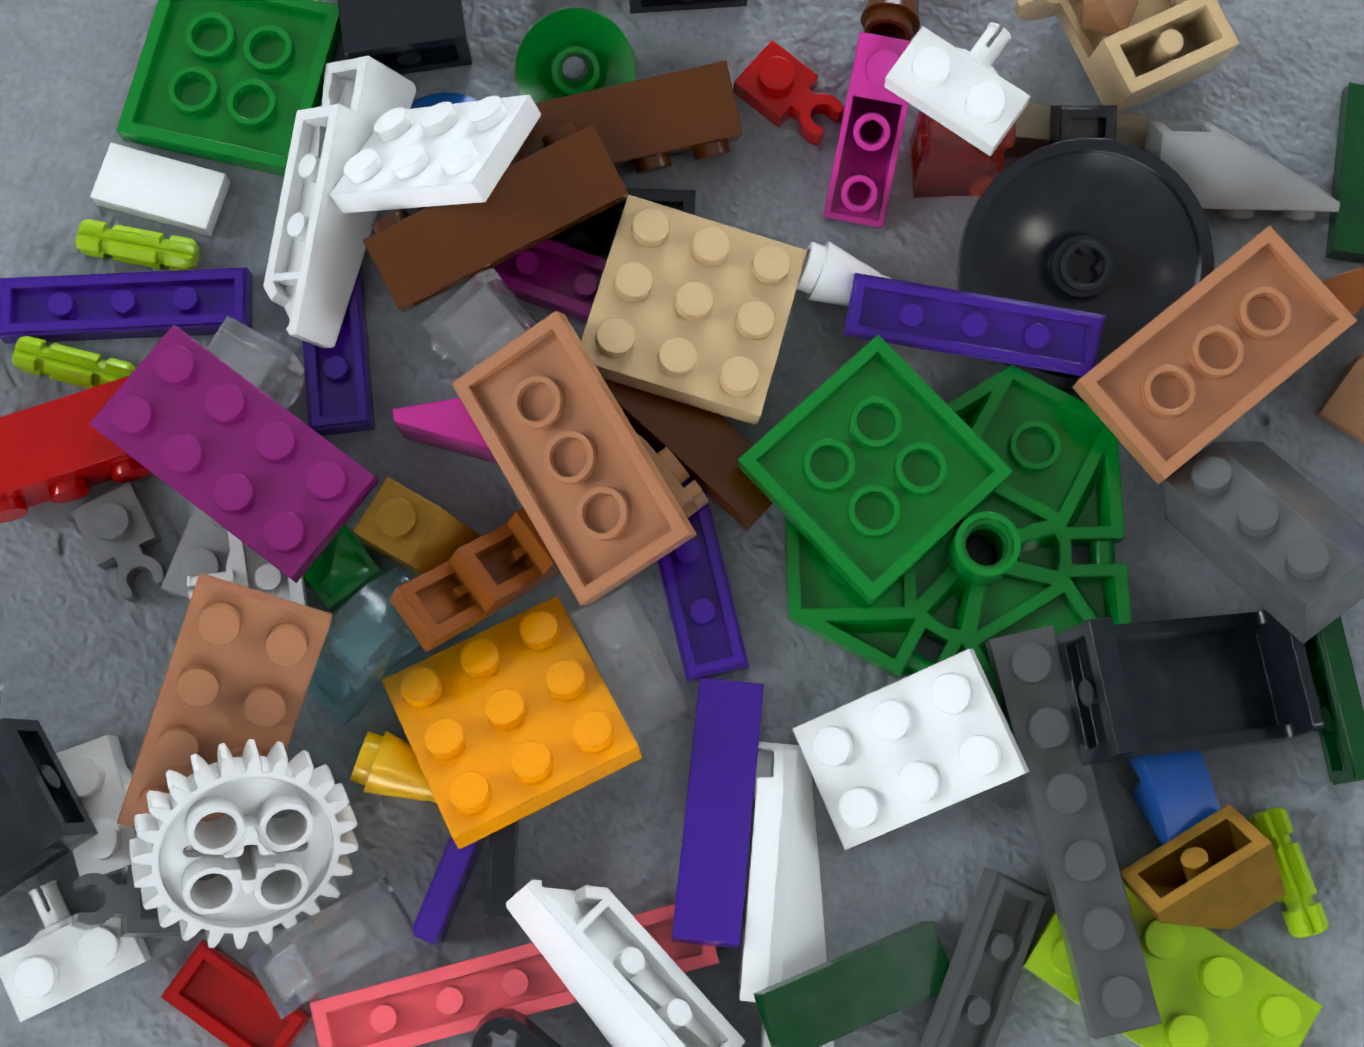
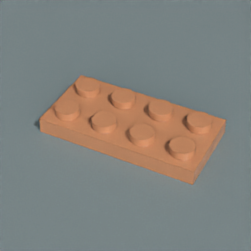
[1072,225,1357,485]
[451,310,697,605]
[117,573,333,828]

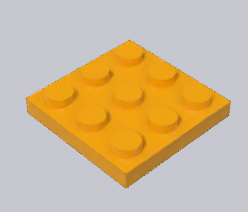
[381,596,642,850]

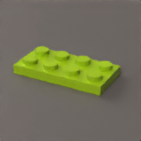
[1023,883,1323,1047]

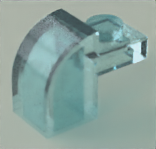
[307,568,420,725]

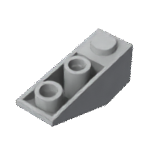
[1144,120,1340,220]

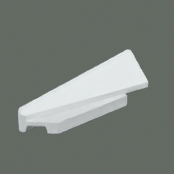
[263,56,416,348]
[737,742,834,1047]
[506,879,745,1047]

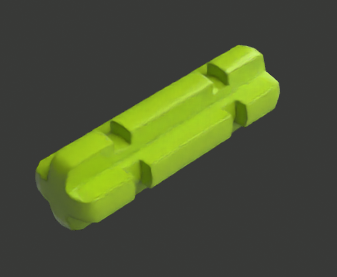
[75,219,200,271]
[12,336,136,389]
[1249,807,1329,938]

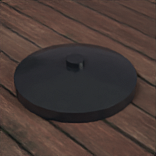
[957,137,1214,391]

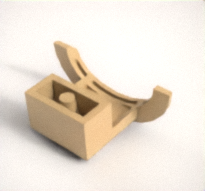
[1014,0,1240,113]

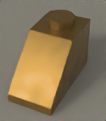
[352,477,481,577]
[1120,804,1286,930]

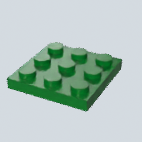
[116,0,341,176]
[737,335,1013,605]

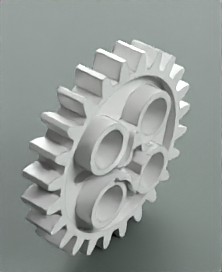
[129,739,358,949]

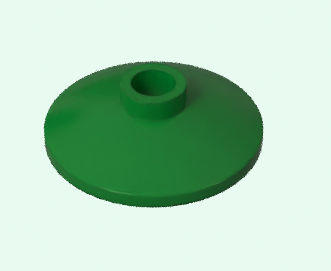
[515,8,636,103]

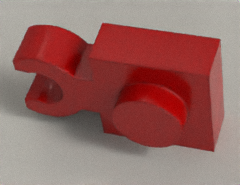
[733,40,844,146]

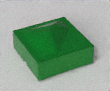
[303,524,384,612]

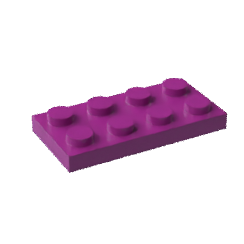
[89,325,379,583]

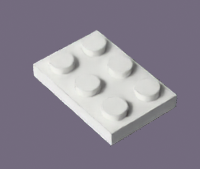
[329,95,541,213]
[792,649,1029,850]

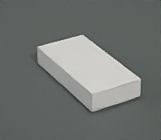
[90,142,231,237]

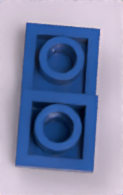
[1129,752,1220,845]

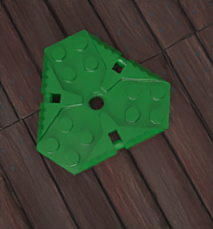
[784,365,1132,712]

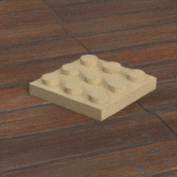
[581,194,807,425]

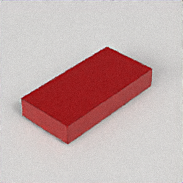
[161,939,312,1047]

